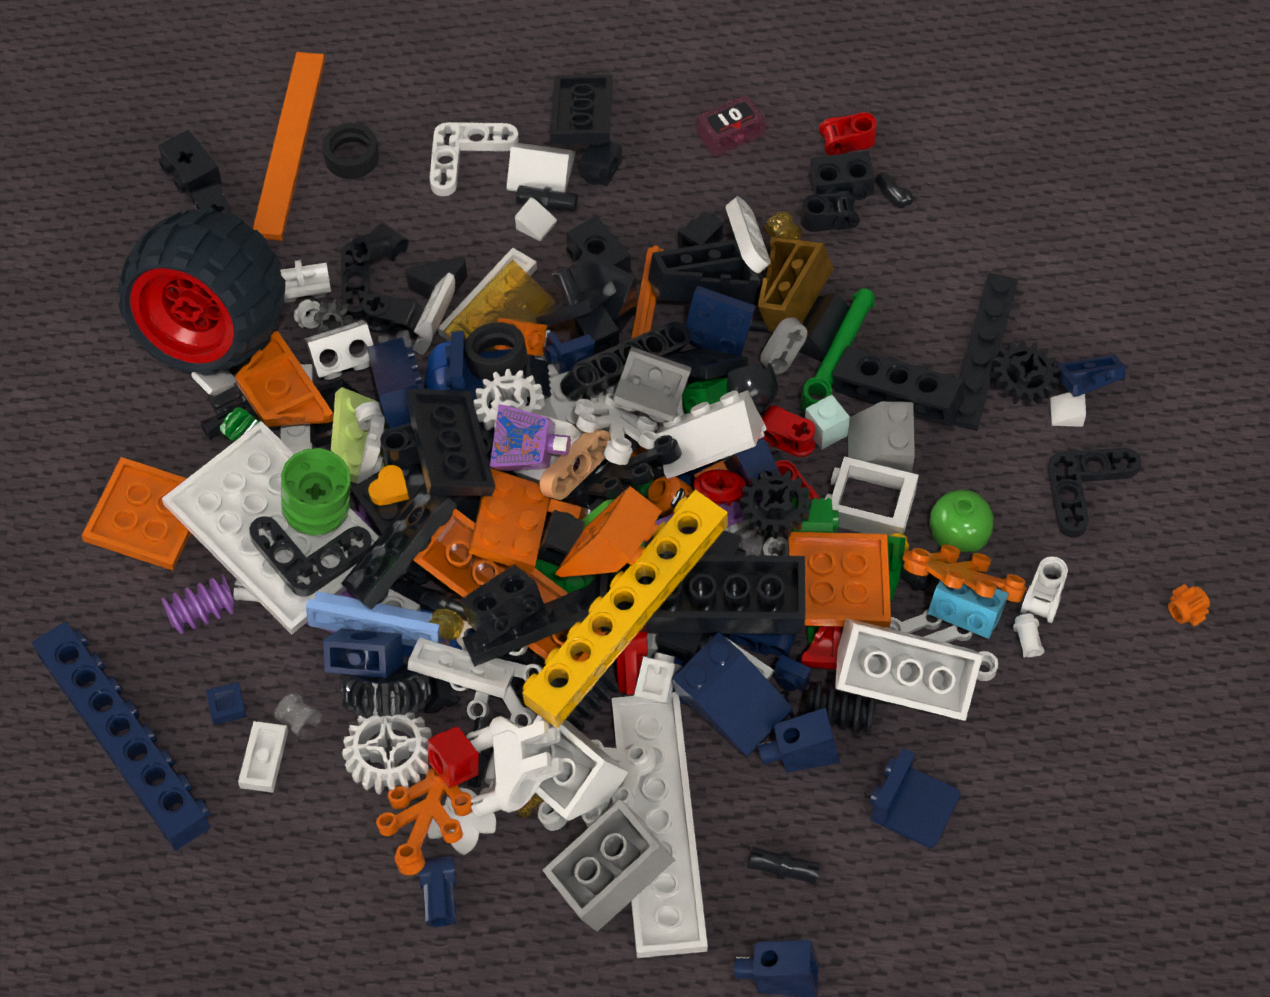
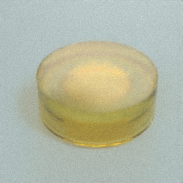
[429,609,465,640]

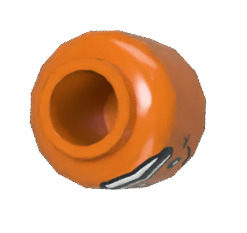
[648,476,694,518]

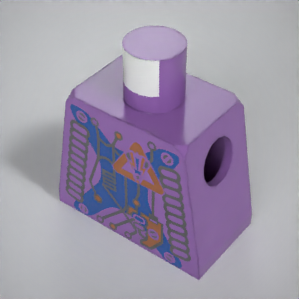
[490,404,571,471]

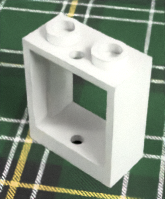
[825,457,919,535]

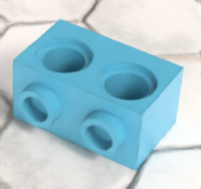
[927,580,1009,639]

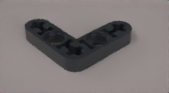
[1048,448,1141,538]
[249,516,372,597]

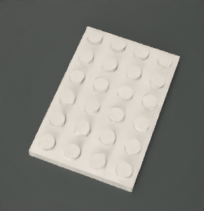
[162,421,379,635]

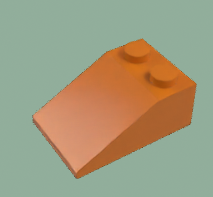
[556,486,662,577]

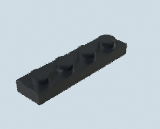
[462,586,594,667]

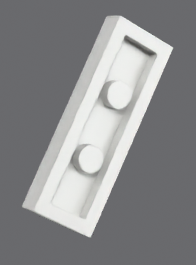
[407,637,515,699]

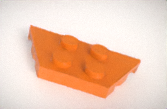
[235,330,334,427]

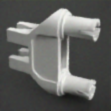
[467,716,564,818]

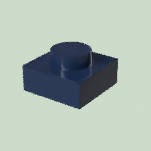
[774,655,812,692]
[206,682,247,725]

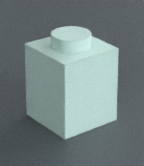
[804,395,850,450]

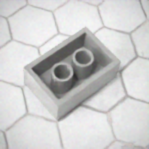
[542,799,675,932]

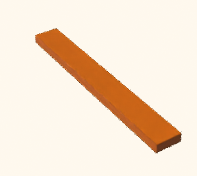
[253,52,325,241]

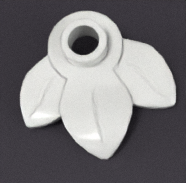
[428,788,496,855]

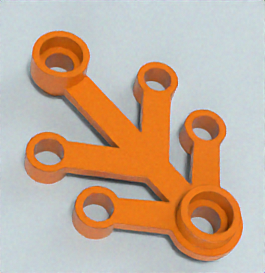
[903,544,1027,602]
[376,767,474,875]

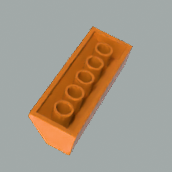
[413,509,610,662]

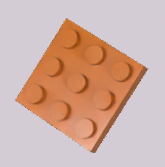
[82,457,191,571]
[788,532,891,627]

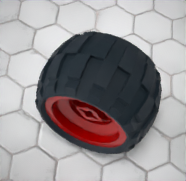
[117,208,285,375]

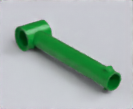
[799,288,875,413]

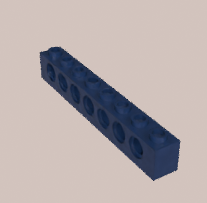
[31,621,211,851]

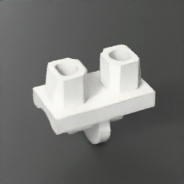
[280,260,331,303]

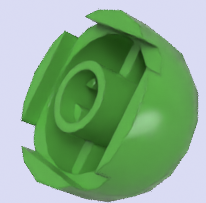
[929,489,994,553]

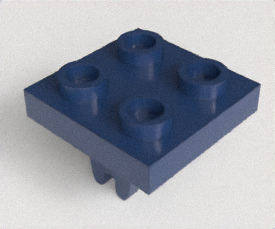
[686,286,756,356]

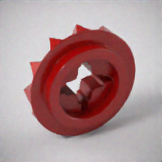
[694,469,746,507]

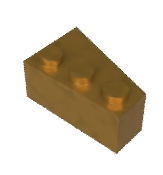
[758,237,834,334]

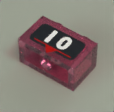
[697,95,765,157]

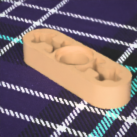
[540,429,611,500]

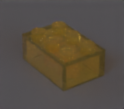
[443,259,556,352]

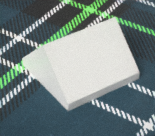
[506,143,576,192]

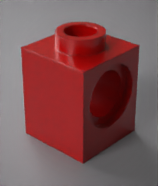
[428,726,479,789]

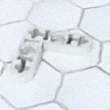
[430,122,519,196]

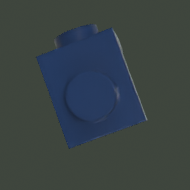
[543,331,595,374]

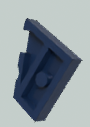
[1056,355,1126,397]

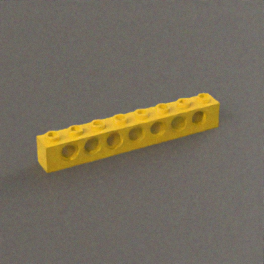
[522,490,728,729]

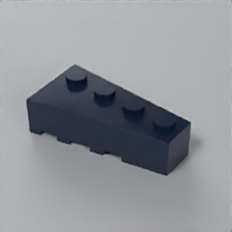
[367,337,424,429]

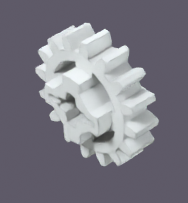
[474,369,545,431]

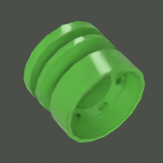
[281,448,351,535]

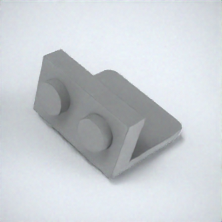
[613,347,691,422]

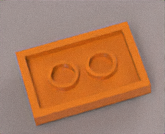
[468,469,550,573]

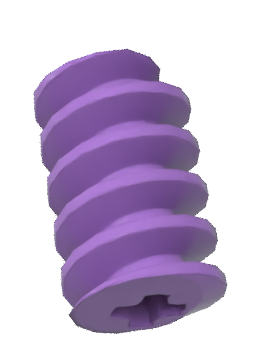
[161,574,235,635]

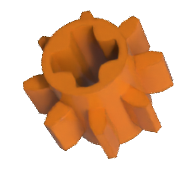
[1168,584,1210,627]

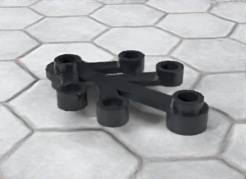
[564,434,682,504]

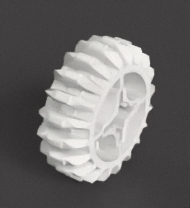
[342,712,432,795]

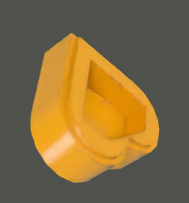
[368,465,409,506]

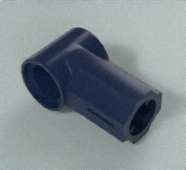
[419,855,457,927]

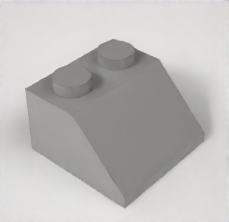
[848,402,915,473]

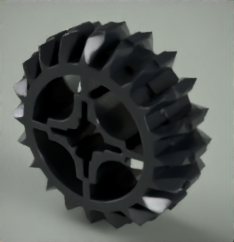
[340,662,431,717]

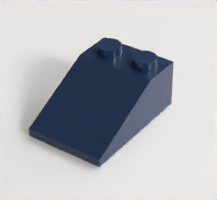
[672,632,793,757]

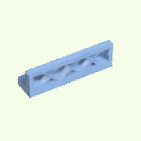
[306,591,446,647]

